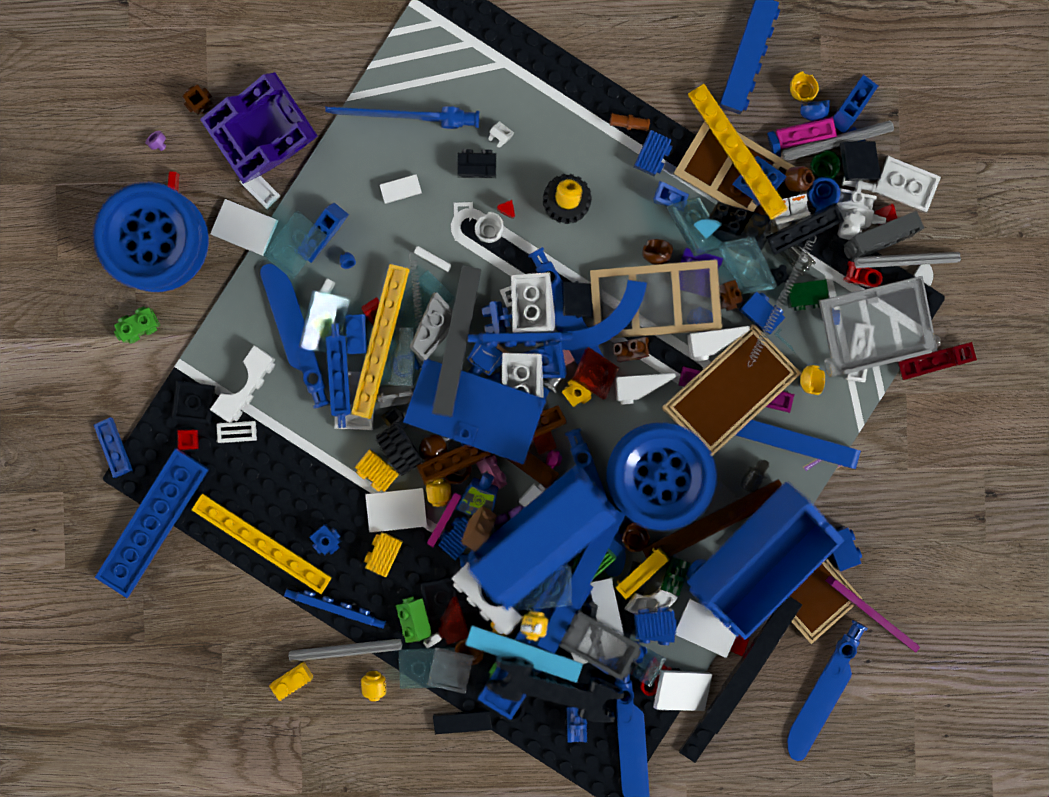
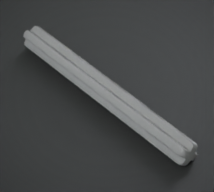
[782,120,894,161]
[854,252,961,268]
[289,639,402,662]

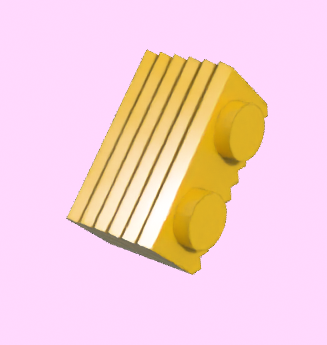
[355,449,399,492]
[364,532,403,577]
[269,662,313,701]

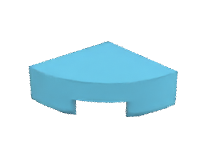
[693,219,722,239]

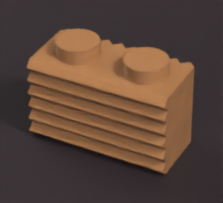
[461,506,497,552]

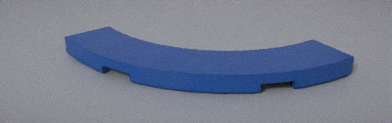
[562,280,647,350]

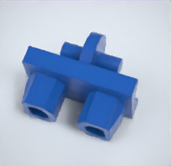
[482,301,512,334]
[567,707,587,742]

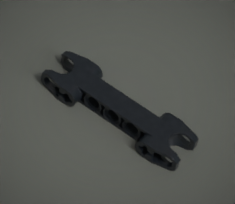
[486,656,624,722]

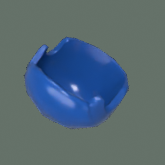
[800,100,830,121]

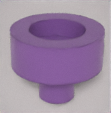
[146,130,166,151]

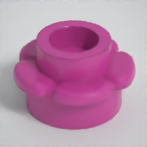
[546,450,562,469]

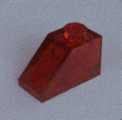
[439,596,469,644]

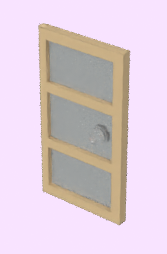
[590,260,723,338]

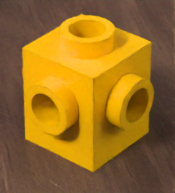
[562,375,594,407]

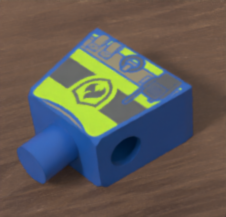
[456,473,499,515]

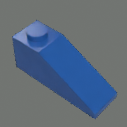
[833,75,878,133]
[297,203,349,263]

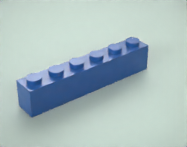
[719,0,780,114]

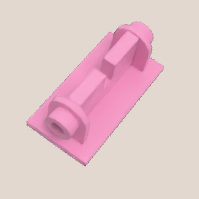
[476,455,507,489]

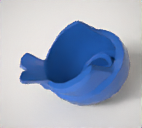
[807,177,841,212]

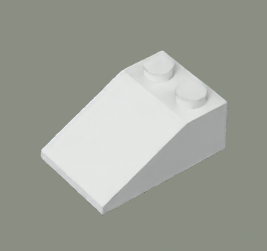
[511,273,555,333]
[687,326,749,361]
[502,353,544,411]
[614,373,676,404]

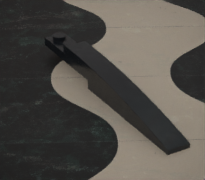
[679,596,802,763]

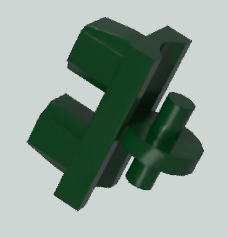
[660,557,690,596]

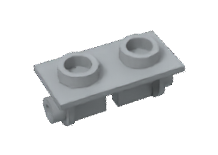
[378,383,416,408]

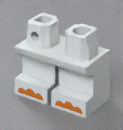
[772,194,810,231]

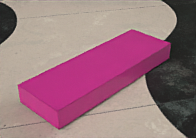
[776,117,837,149]
[427,492,462,547]

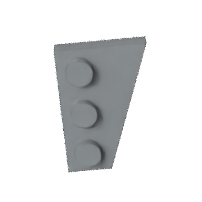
[410,292,453,361]

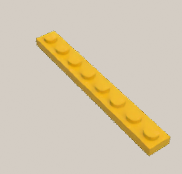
[688,84,788,220]
[351,264,410,419]
[192,494,332,594]

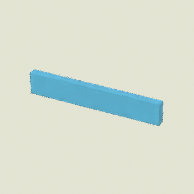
[466,625,583,683]

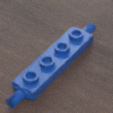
[326,323,351,428]
[468,332,573,347]
[284,589,386,629]

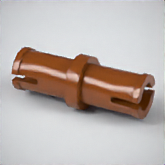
[610,113,650,132]

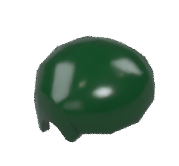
[810,150,841,179]

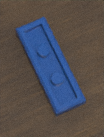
[94,417,133,478]

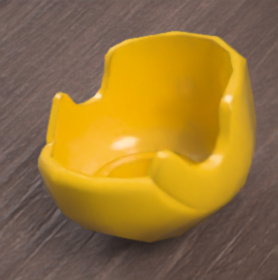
[790,71,819,102]
[800,365,825,395]

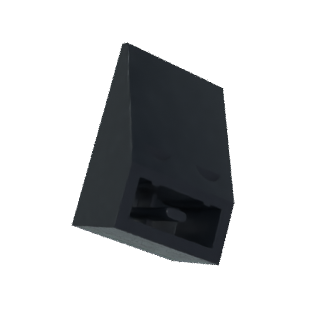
[708,202,772,259]

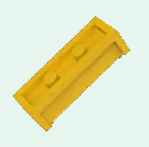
[616,548,670,599]

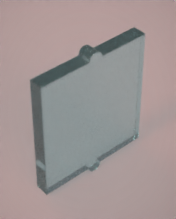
[630,647,666,687]

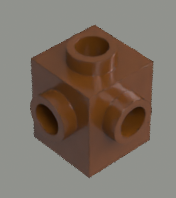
[182,84,213,115]
[710,280,743,311]

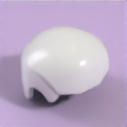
[475,212,504,243]

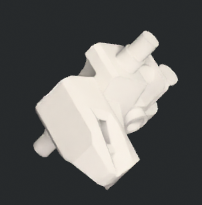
[837,176,886,240]

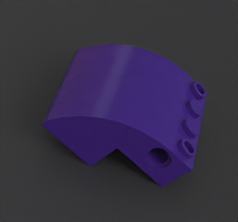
[200,72,318,184]

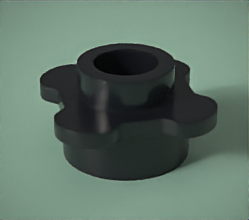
[768,264,791,287]

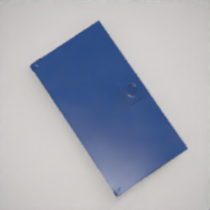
[403,358,546,464]

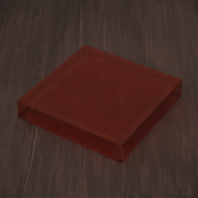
[572,347,619,400]

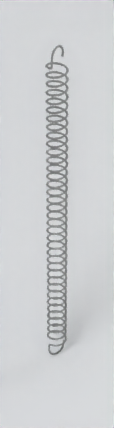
[748,236,816,367]
[409,252,424,370]

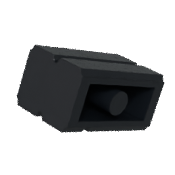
[457,149,496,178]

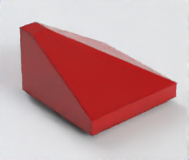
[874,204,897,226]

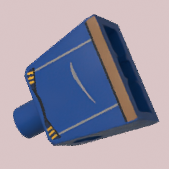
[467,333,509,376]

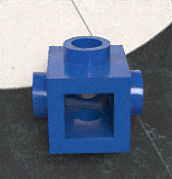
[310,524,341,555]

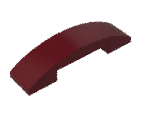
[898,342,977,380]

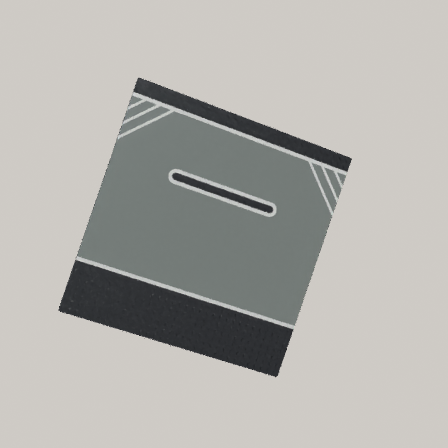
[103,0,945,797]

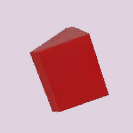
[497,200,515,219]

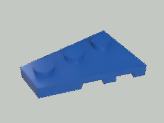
[524,340,567,378]

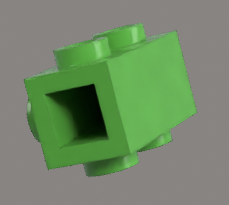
[114,306,161,344]
[396,597,432,643]

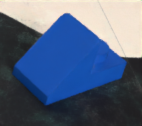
[653,181,689,212]

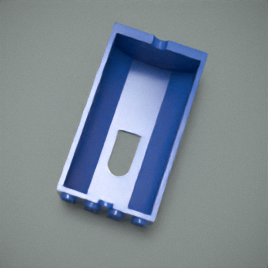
[468,465,617,611]
[686,482,845,640]

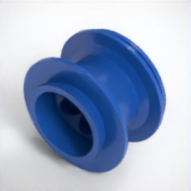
[93,182,209,292]
[606,423,716,530]

